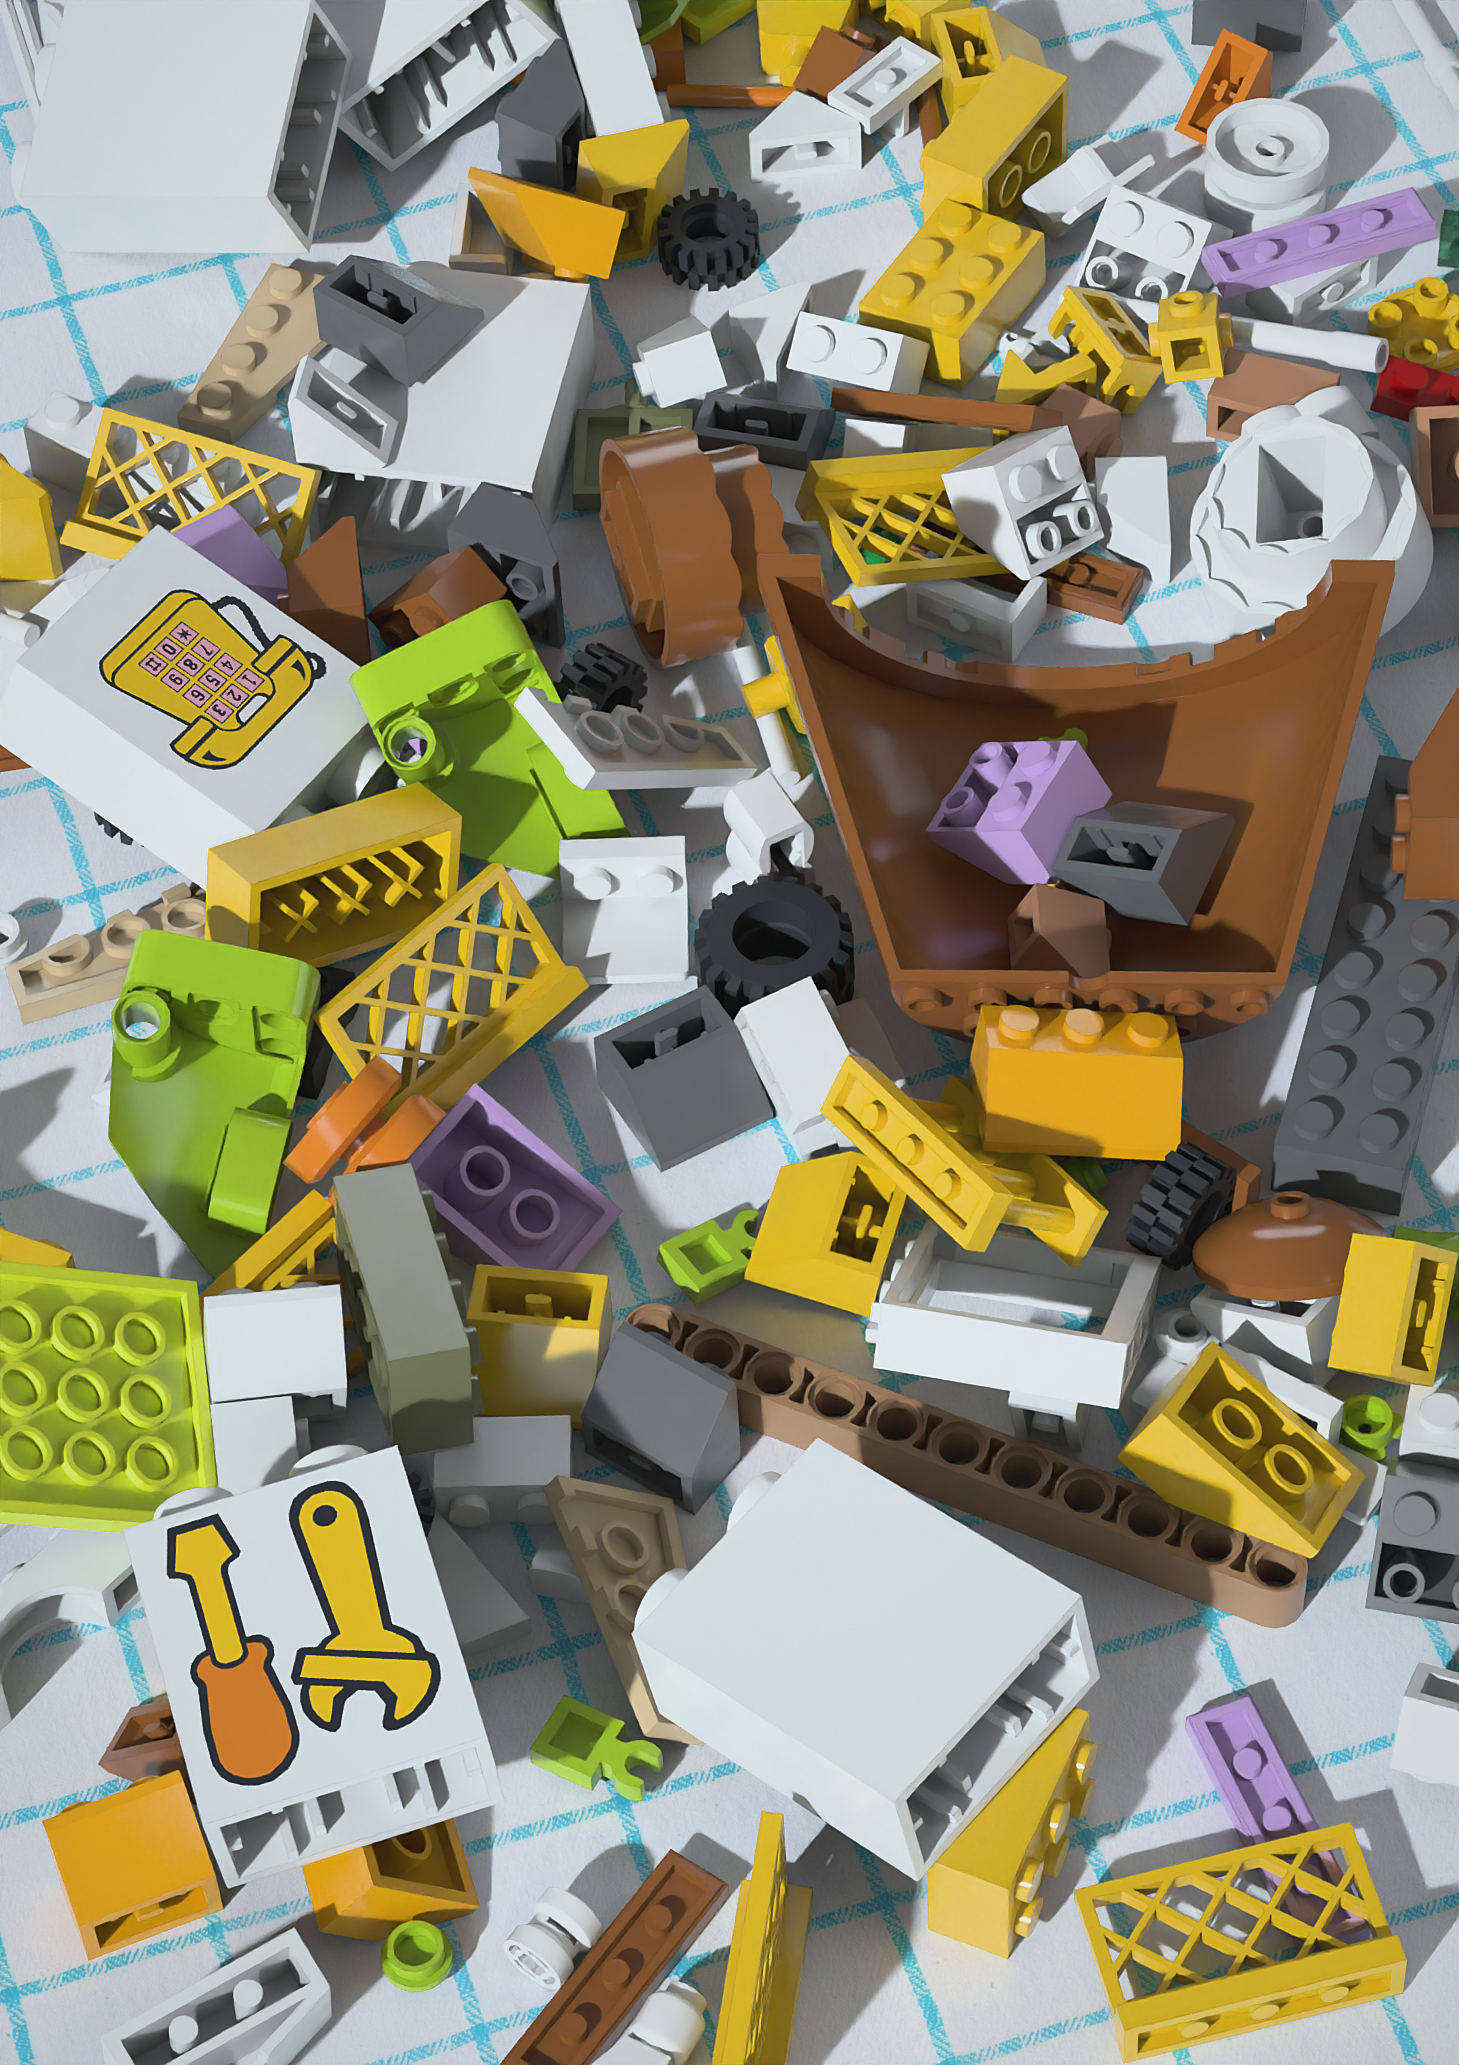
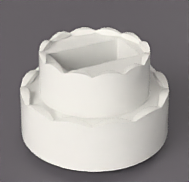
[1190,415,1434,640]

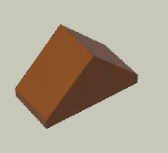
[98,1699,197,1806]

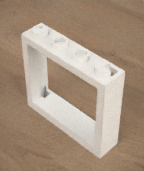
[865,1219,1162,1409]

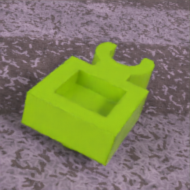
[656,1209,759,1306]
[529,1695,663,1801]

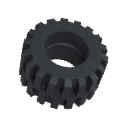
[694,875,855,1021]

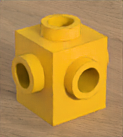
[1148,290,1234,384]

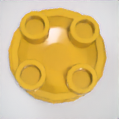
[1367,277,1459,373]

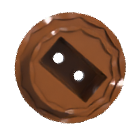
[599,425,790,671]

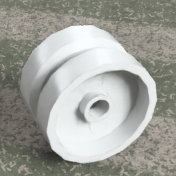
[1204,98,1330,236]

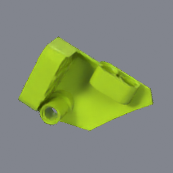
[349,600,632,881]
[108,929,321,1281]

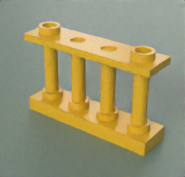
[820,1055,1109,1268]

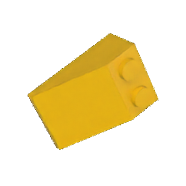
[1116,1340,1366,1559]

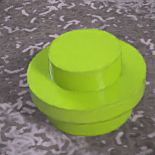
[381,1920,453,1992]

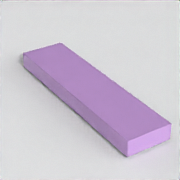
[1201,187,1437,299]
[1185,1694,1370,1953]

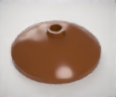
[1192,1191,1391,1301]

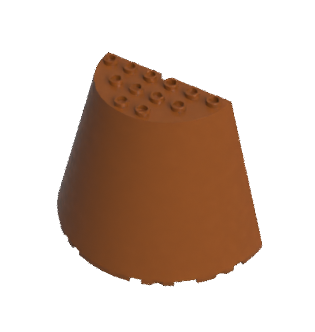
[757,554,1395,1044]

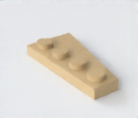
[177,263,333,445]
[4,882,206,1025]
[543,1475,705,1746]

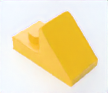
[993,349,1097,446]

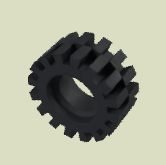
[657,188,760,292]
[552,643,648,714]
[1126,1142,1237,1271]

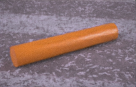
[667,84,797,109]

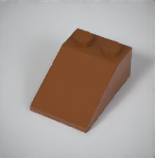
[1390,686,1459,900]

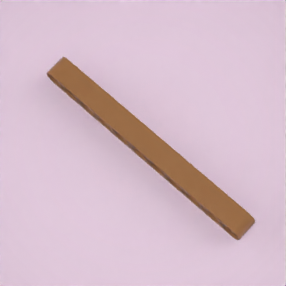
[625,1303,1308,1628]

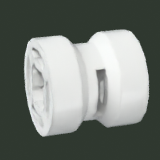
[503,1886,604,1990]

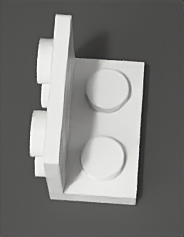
[559,836,689,985]

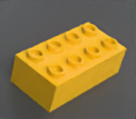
[205,782,462,968]

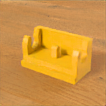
[1048,286,1163,415]

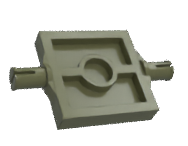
[572,377,694,510]

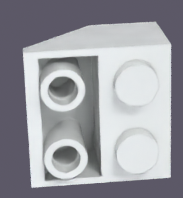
[1073,184,1234,303]
[941,425,1104,580]
[203,1282,347,1431]

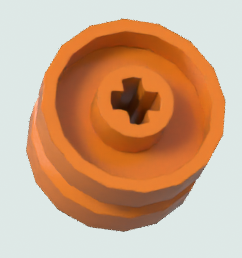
[283,1054,447,1207]

